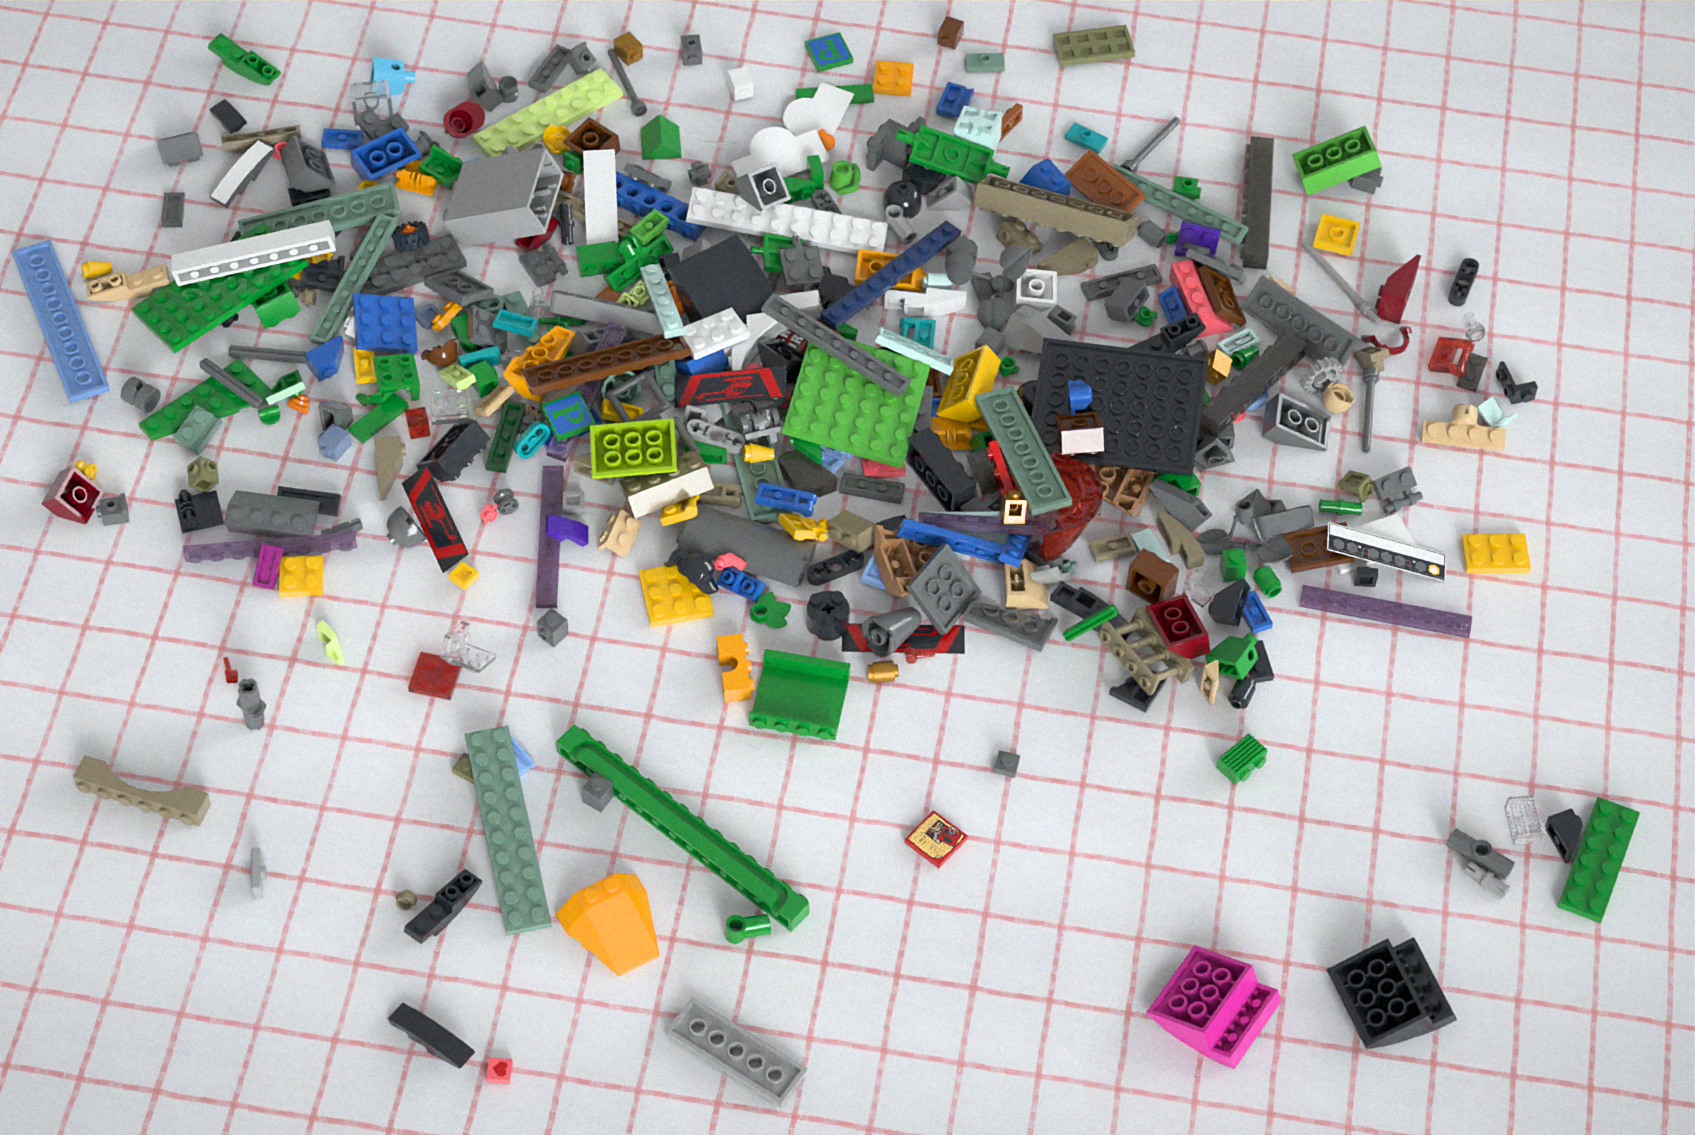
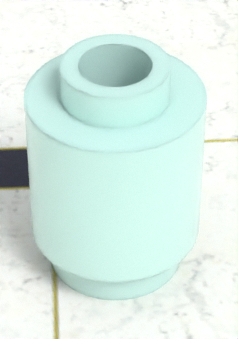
[922,273,952,290]

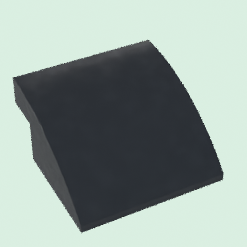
[668,234,774,324]
[1326,937,1457,1049]

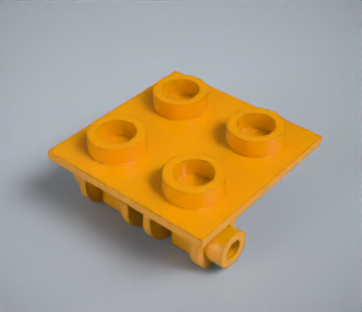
[395,160,439,196]
[930,417,972,450]

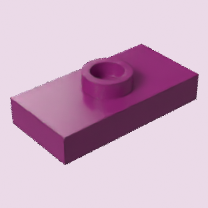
[252,543,284,590]

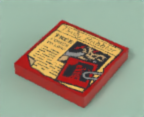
[904,810,968,869]

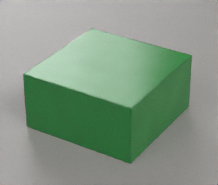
[806,155,824,190]

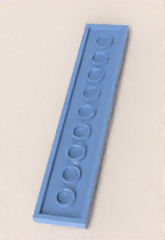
[11,239,110,403]

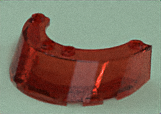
[995,451,1103,561]

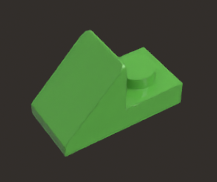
[628,209,670,246]

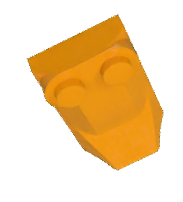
[854,249,926,291]

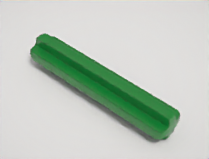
[1063,604,1118,641]

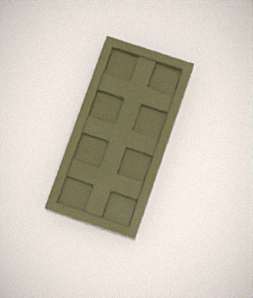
[1052,25,1135,66]

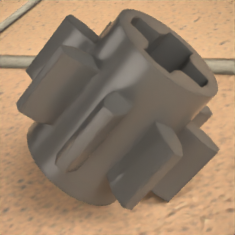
[688,161,712,186]

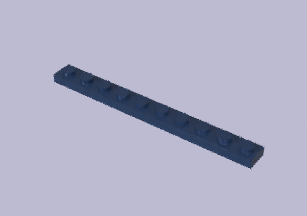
[819,220,961,330]

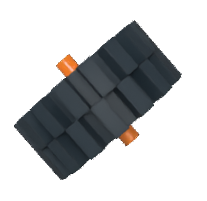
[392,221,430,252]

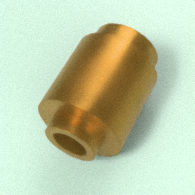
[867,660,899,684]

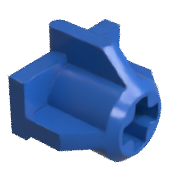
[1067,380,1092,415]

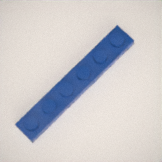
[896,518,1024,565]

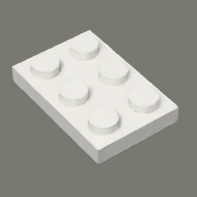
[683,307,750,360]

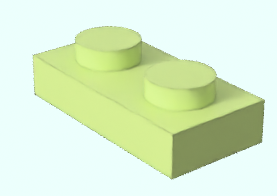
[438,362,476,391]

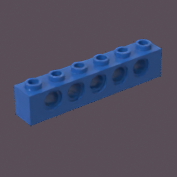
[616,171,707,241]

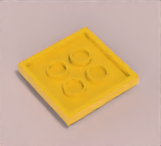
[638,565,714,627]

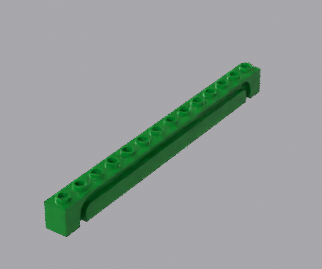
[556,724,809,932]

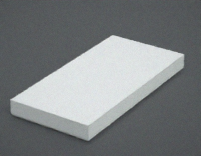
[1335,514,1416,575]

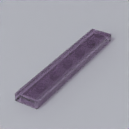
[918,512,1047,536]

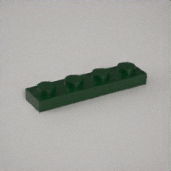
[485,400,526,473]

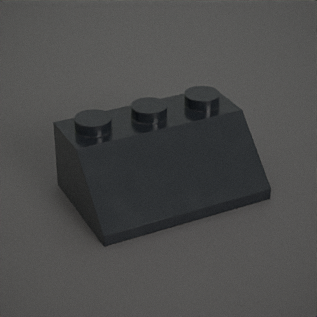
[416,420,491,482]

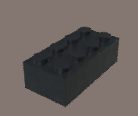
[907,427,976,512]

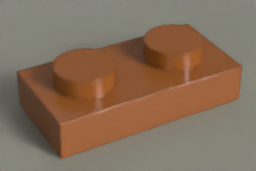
[999,103,1023,142]

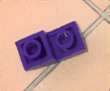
[545,515,589,547]

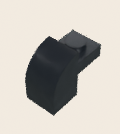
[902,163,946,195]

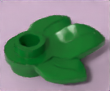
[750,592,791,629]

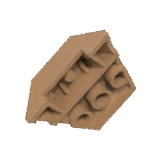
[1080,464,1157,517]
[874,525,939,598]

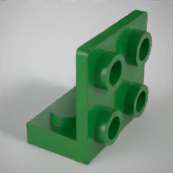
[373,353,420,401]

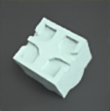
[954,106,1002,158]

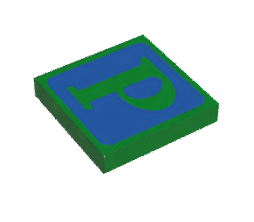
[804,32,854,72]
[541,391,596,441]

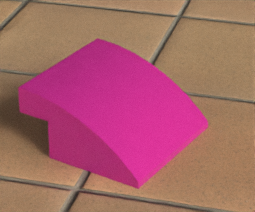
[1147,945,1282,1069]

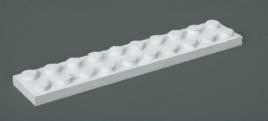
[686,187,888,254]

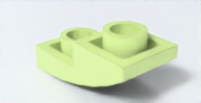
[616,280,650,308]

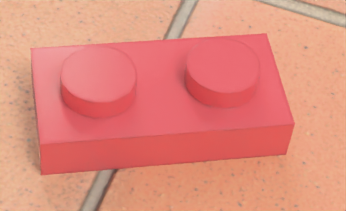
[861,459,906,479]

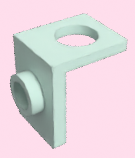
[1476,397,1517,428]

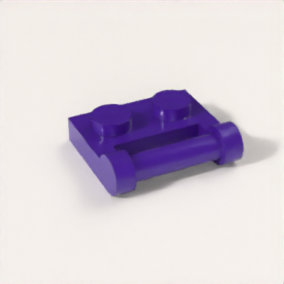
[1174,220,1221,258]

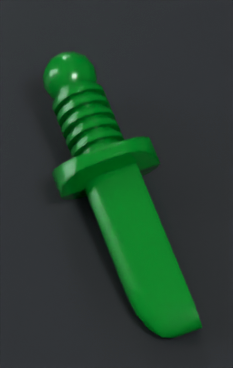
[539,315,586,326]

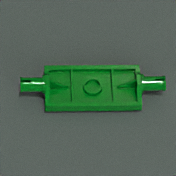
[895,125,1010,185]

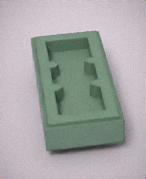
[965,53,1005,72]

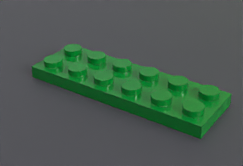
[1557,797,1640,924]

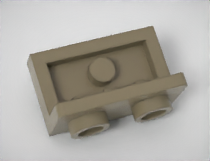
[996,220,1044,252]

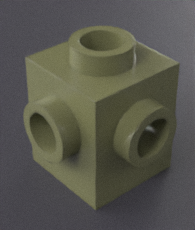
[187,456,219,493]

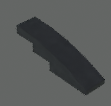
[387,1002,475,1069]

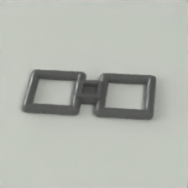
[606,370,700,458]

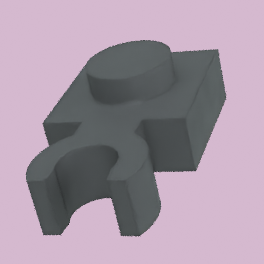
[519,403,545,435]

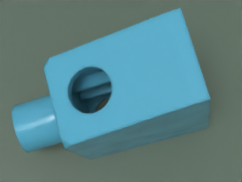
[370,57,415,97]

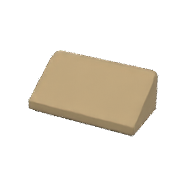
[1199,660,1219,705]

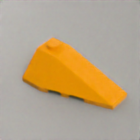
[503,326,575,403]

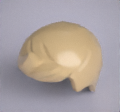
[1322,383,1354,414]

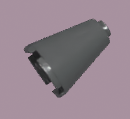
[862,607,922,657]

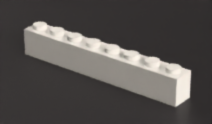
[171,220,336,286]

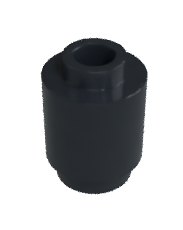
[1228,676,1256,709]

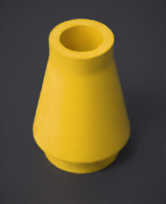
[81,260,112,280]
[743,443,774,464]

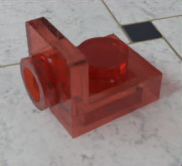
[404,407,431,439]

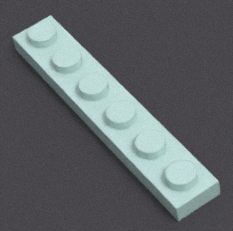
[640,264,685,339]

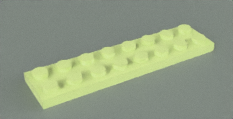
[473,68,623,157]

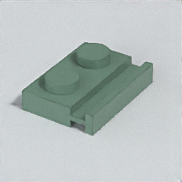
[173,405,222,455]

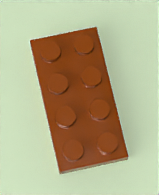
[1064,149,1146,213]

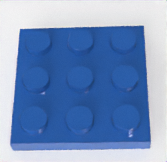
[352,293,418,354]

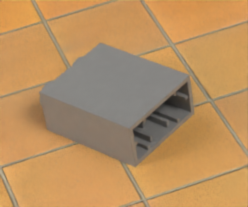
[443,147,564,247]

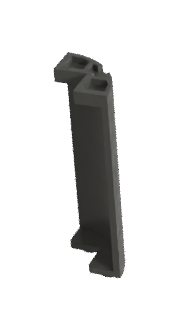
[676,504,818,587]

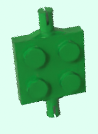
[750,233,803,273]

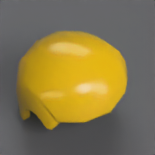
[543,124,571,154]

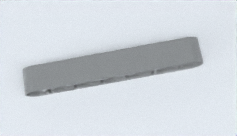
[549,290,687,335]

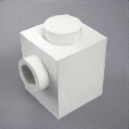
[728,67,753,100]

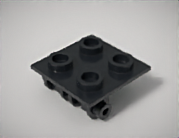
[817,271,856,310]
[174,489,224,534]

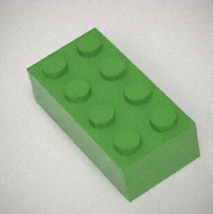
[1292,126,1381,195]

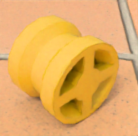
[74,460,97,481]

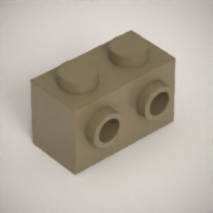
[828,510,876,553]

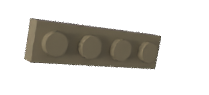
[221,125,302,152]

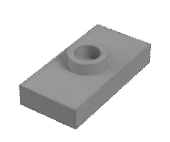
[251,847,267,899]

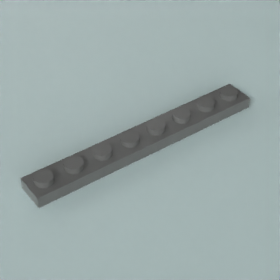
[761,293,911,398]

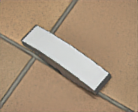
[210,140,276,208]

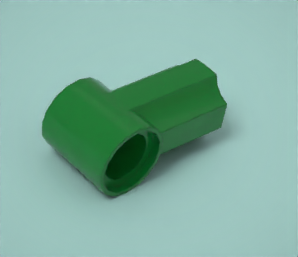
[724,914,771,944]

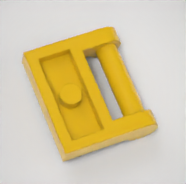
[660,494,699,526]

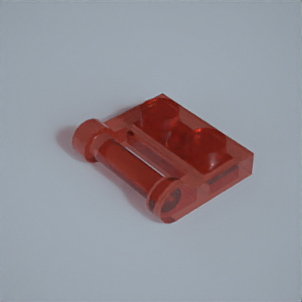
[1428,337,1475,377]

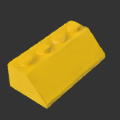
[936,345,1001,423]

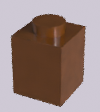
[937,16,964,50]

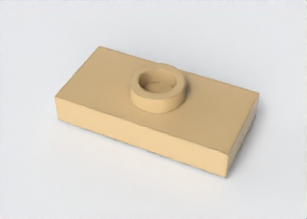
[473,385,515,417]

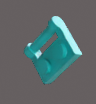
[899,317,936,356]

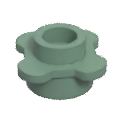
[1057,559,1077,575]

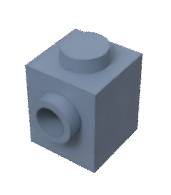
[318,424,351,462]

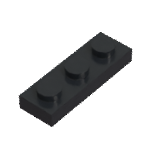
[277,486,342,517]

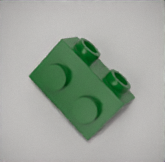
[419,145,463,190]

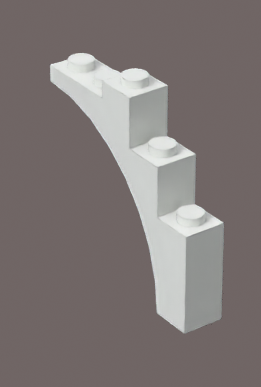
[723,290,822,371]

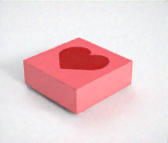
[486,1057,513,1084]

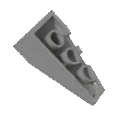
[1003,304,1075,356]

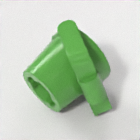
[828,160,861,195]

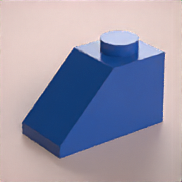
[305,335,345,382]

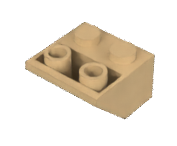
[1003,559,1049,610]

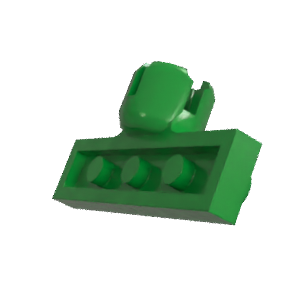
[603,234,675,293]

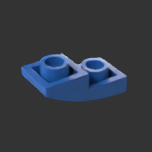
[716,567,766,603]

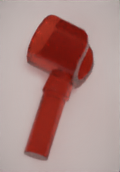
[904,647,935,664]
[223,657,238,683]

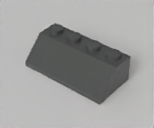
[224,490,320,543]

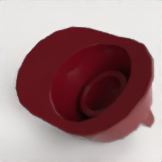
[443,101,485,138]

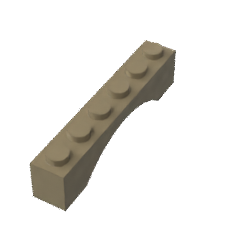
[73,755,211,827]

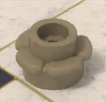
[301,287,317,307]
[395,890,418,911]

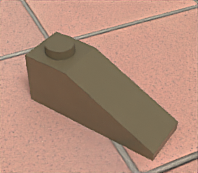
[1037,237,1099,276]
[375,436,406,501]

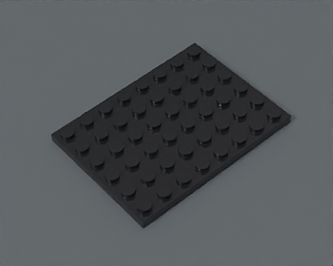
[1031,338,1209,477]

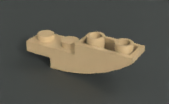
[86,263,170,301]

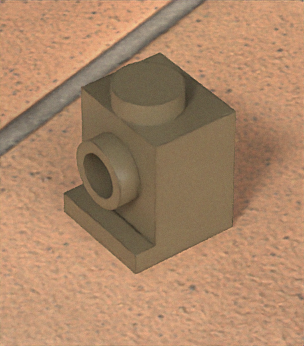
[715,170,739,194]

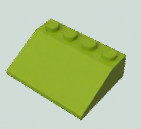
[590,418,677,479]

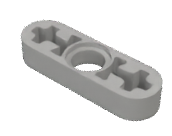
[686,419,745,454]

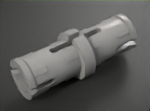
[1464,861,1510,898]

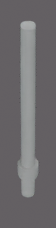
[1302,241,1381,325]

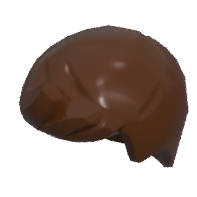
[421,339,457,367]

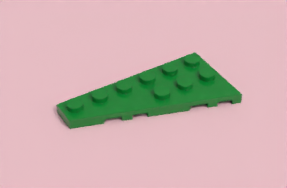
[138,359,272,441]

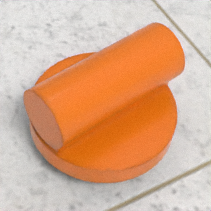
[818,129,835,151]
[287,394,311,415]

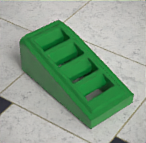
[685,440,727,464]

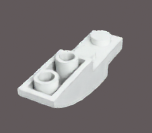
[884,288,967,318]

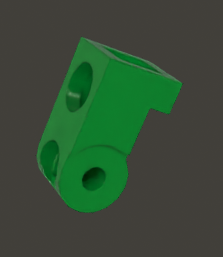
[451,313,480,353]

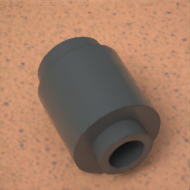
[1137,220,1167,248]

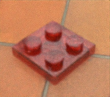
[408,652,463,700]

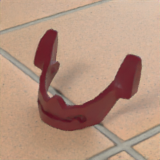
[1361,326,1412,355]

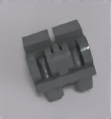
[731,399,782,445]

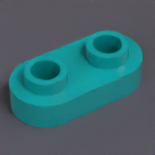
[514,421,550,459]

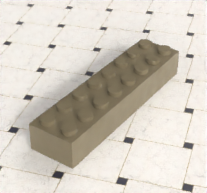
[973,175,1139,247]

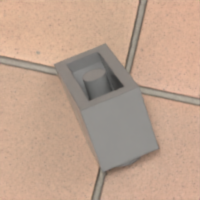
[927,176,973,211]

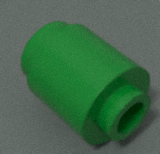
[1253,566,1282,598]

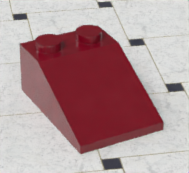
[1375,254,1421,324]

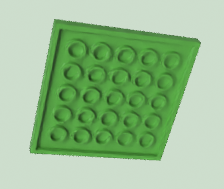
[781,339,931,469]

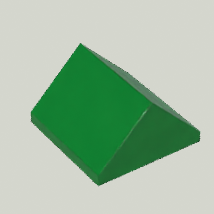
[640,114,682,160]

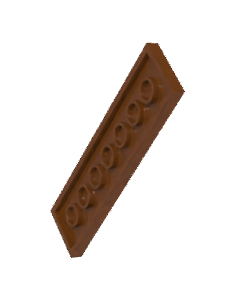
[520,334,691,396]

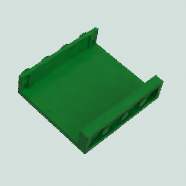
[749,649,851,740]

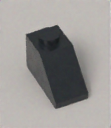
[1208,579,1251,626]
[1544,808,1583,864]

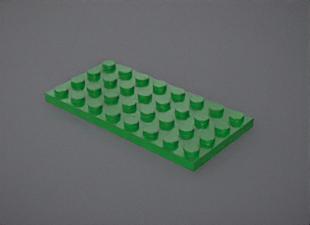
[131,222,308,354]

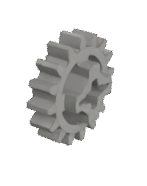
[1299,357,1343,394]

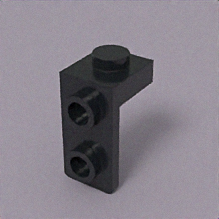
[1495,361,1538,404]

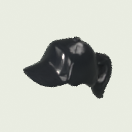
[664,548,719,594]

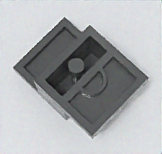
[866,116,926,172]

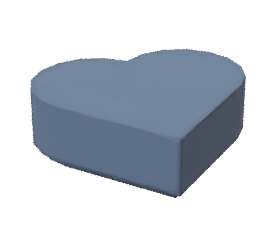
[415,304,438,329]

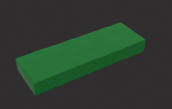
[348,393,409,444]

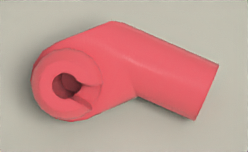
[714,553,747,571]

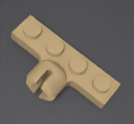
[1421,404,1506,451]

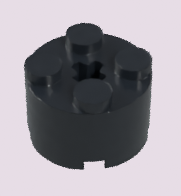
[806,591,850,641]

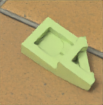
[316,620,344,665]

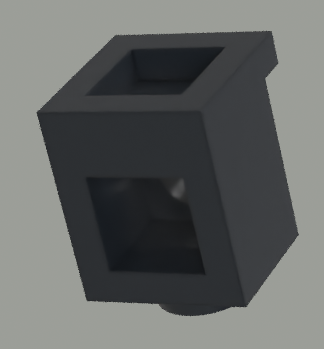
[658,252,681,282]

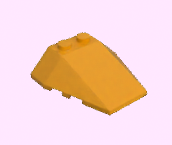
[556,873,660,976]

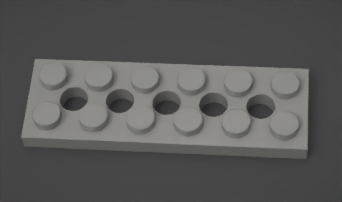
[665,997,808,1108]

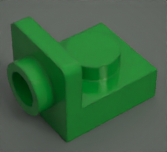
[563,151,584,175]

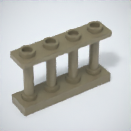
[1098,607,1195,696]

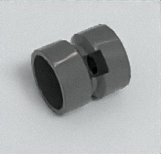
[120,377,161,413]

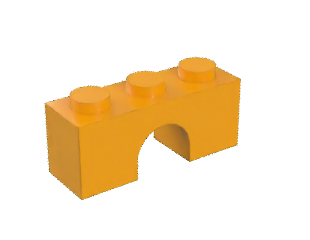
[716,634,754,702]

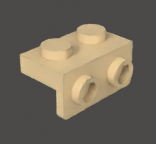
[598,509,642,558]

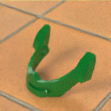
[355,389,400,407]

